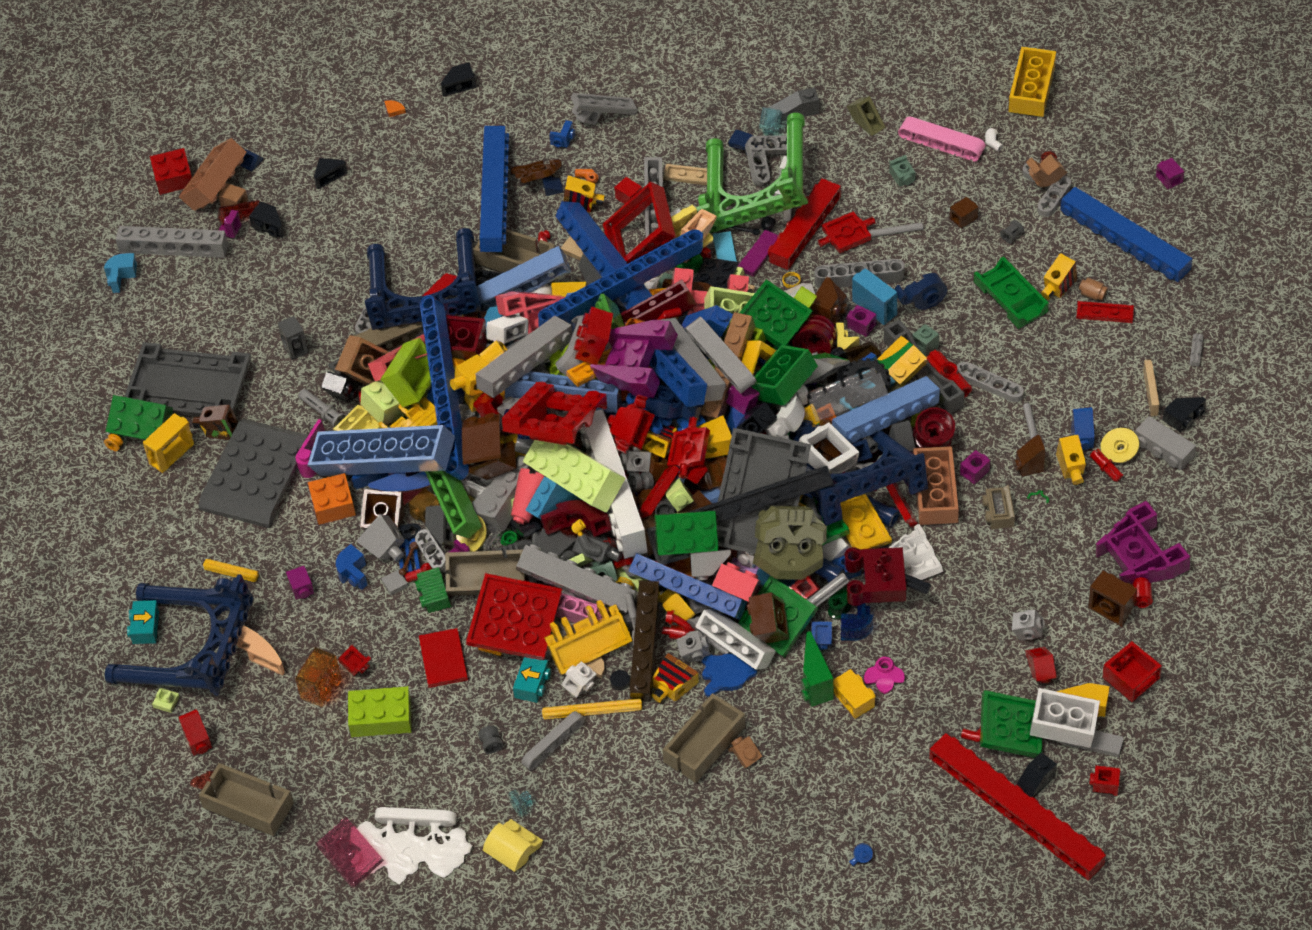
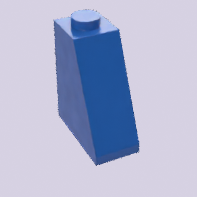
[682,305,733,337]

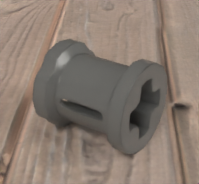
[1000,220,1024,244]

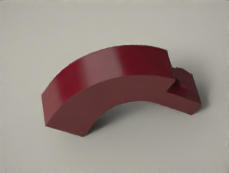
[540,500,612,537]

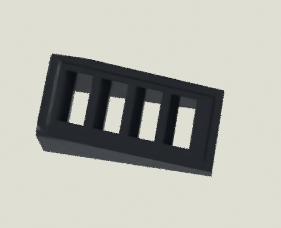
[509,518,541,537]

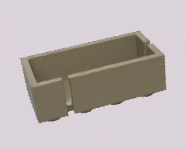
[473,229,555,273]
[445,549,526,596]
[662,693,746,783]
[199,763,294,836]

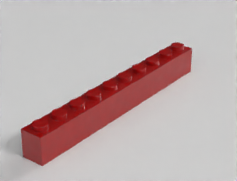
[929,733,1106,881]

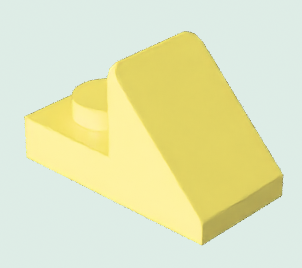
[836,323,860,350]

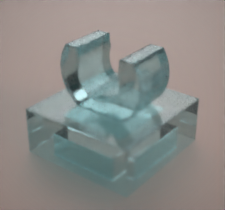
[508,789,533,818]

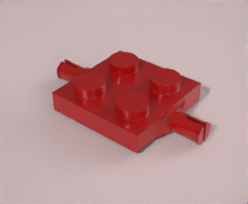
[818,211,876,254]
[667,417,710,479]

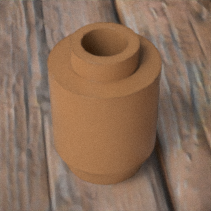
[1079,277,1108,301]

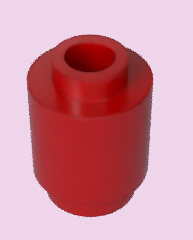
[1132,577,1153,608]

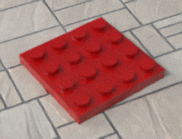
[466,573,562,660]

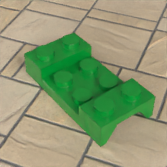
[973,256,1049,329]

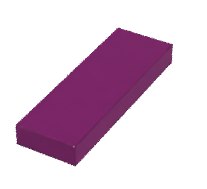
[738,230,778,277]

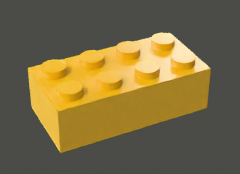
[1008,47,1056,117]

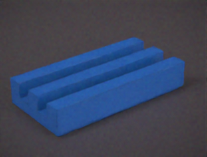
[399,538,420,576]

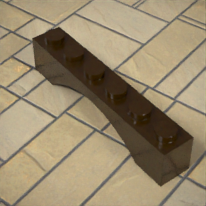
[629,580,661,702]

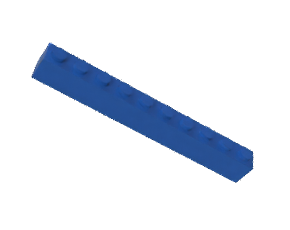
[480,126,509,252]
[556,201,652,310]

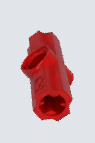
[926,350,972,398]

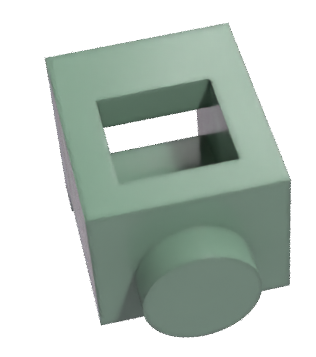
[889,155,915,187]

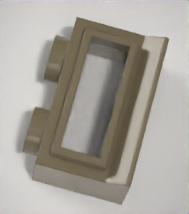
[982,485,1015,529]

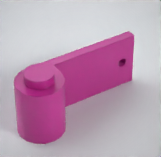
[295,419,325,478]

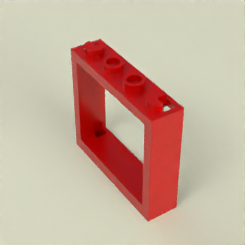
[603,181,676,264]

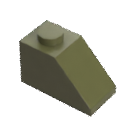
[847,96,886,136]

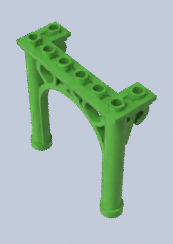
[696,113,808,233]

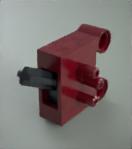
[845,547,931,606]

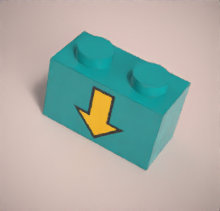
[127,600,159,644]
[513,657,551,703]

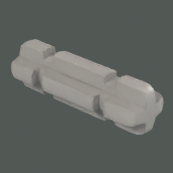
[1189,333,1203,367]

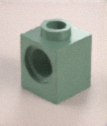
[912,324,939,357]

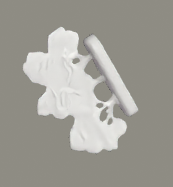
[351,807,473,884]

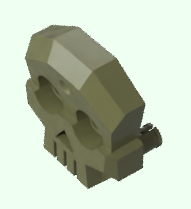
[753,506,827,580]

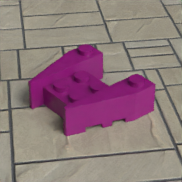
[590,320,678,398]
[1096,500,1190,584]

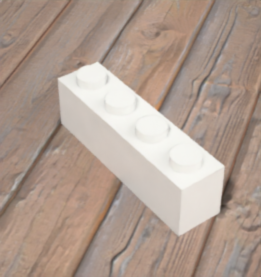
[695,609,776,670]

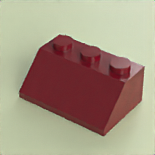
[424,315,487,361]

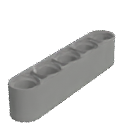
[814,259,905,288]
[685,317,757,394]

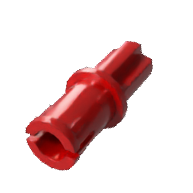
[1090,448,1123,482]

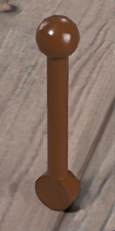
[399,542,418,576]

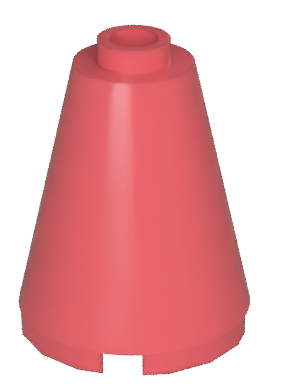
[511,468,546,525]

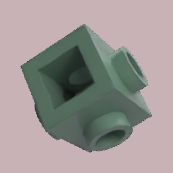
[589,559,618,581]

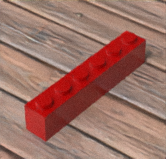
[768,178,841,270]

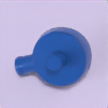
[849,843,873,866]

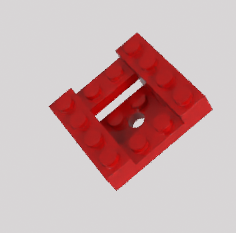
[502,382,607,445]

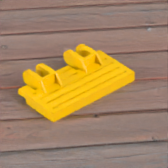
[378,397,437,428]
[544,600,632,675]

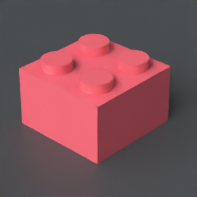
[712,562,761,602]

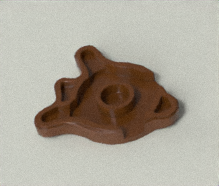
[510,159,562,183]

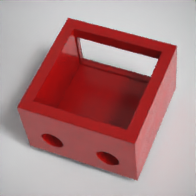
[150,148,192,195]
[573,306,613,365]
[1102,641,1162,702]

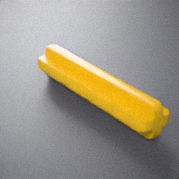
[203,559,259,582]

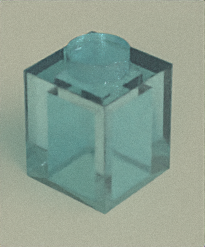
[759,107,783,135]

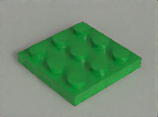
[740,279,812,348]
[737,576,819,657]
[980,690,1042,758]

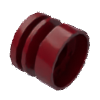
[792,315,836,354]
[913,407,956,448]

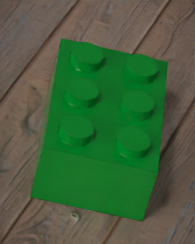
[751,345,818,406]
[105,395,173,440]
[654,510,718,555]

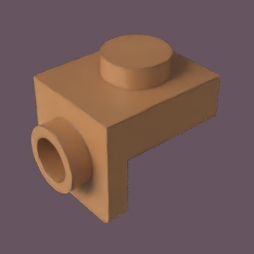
[728,736,763,768]

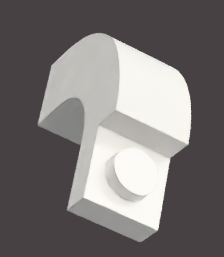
[764,393,805,437]

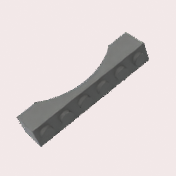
[884,320,964,414]

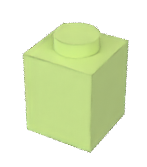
[665,478,694,512]

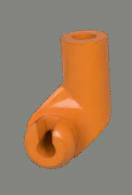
[575,169,599,184]

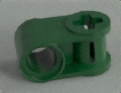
[828,584,856,620]

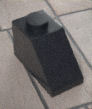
[440,62,476,97]
[1016,752,1057,797]

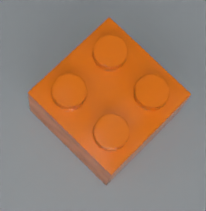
[308,473,356,525]

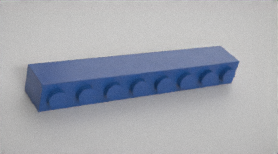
[1061,187,1193,282]

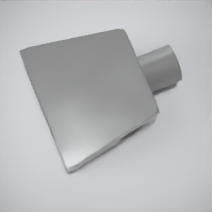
[357,514,404,562]

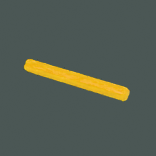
[542,699,642,719]

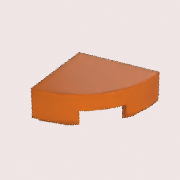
[384,100,406,117]

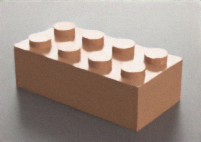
[179,138,246,211]
[913,447,959,525]

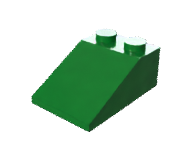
[801,631,834,707]

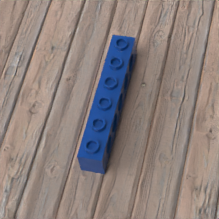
[649,348,707,407]
[629,553,747,620]

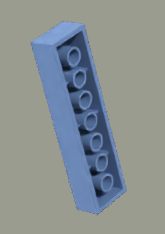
[308,425,455,476]

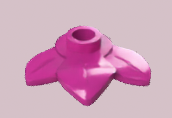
[864,657,904,694]

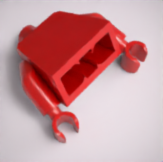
[608,394,655,454]

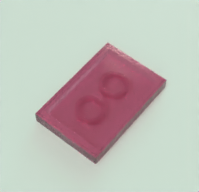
[315,817,384,888]

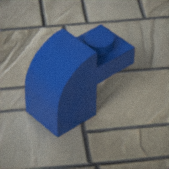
[336,544,367,590]

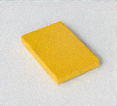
[841,493,892,549]

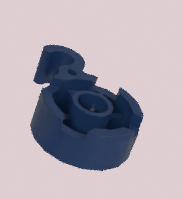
[894,273,948,310]
[645,385,703,420]

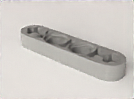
[957,362,1024,402]
[522,711,585,771]

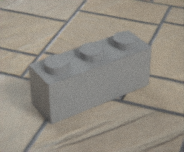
[1135,416,1196,470]

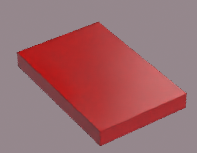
[419,628,468,688]

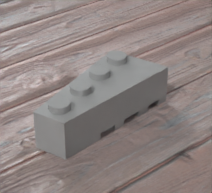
[471,455,541,532]

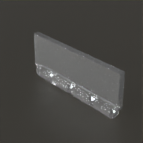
[809,367,889,422]

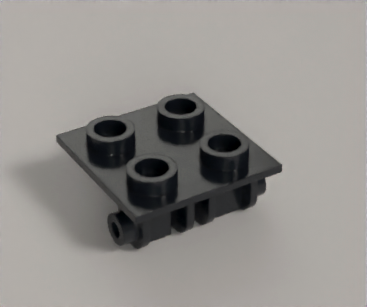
[694,258,739,289]

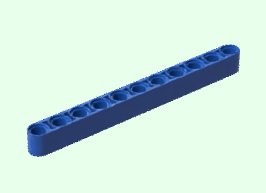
[538,229,703,327]
[420,295,469,480]

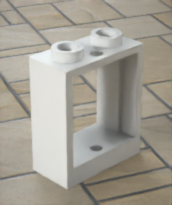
[799,422,859,474]

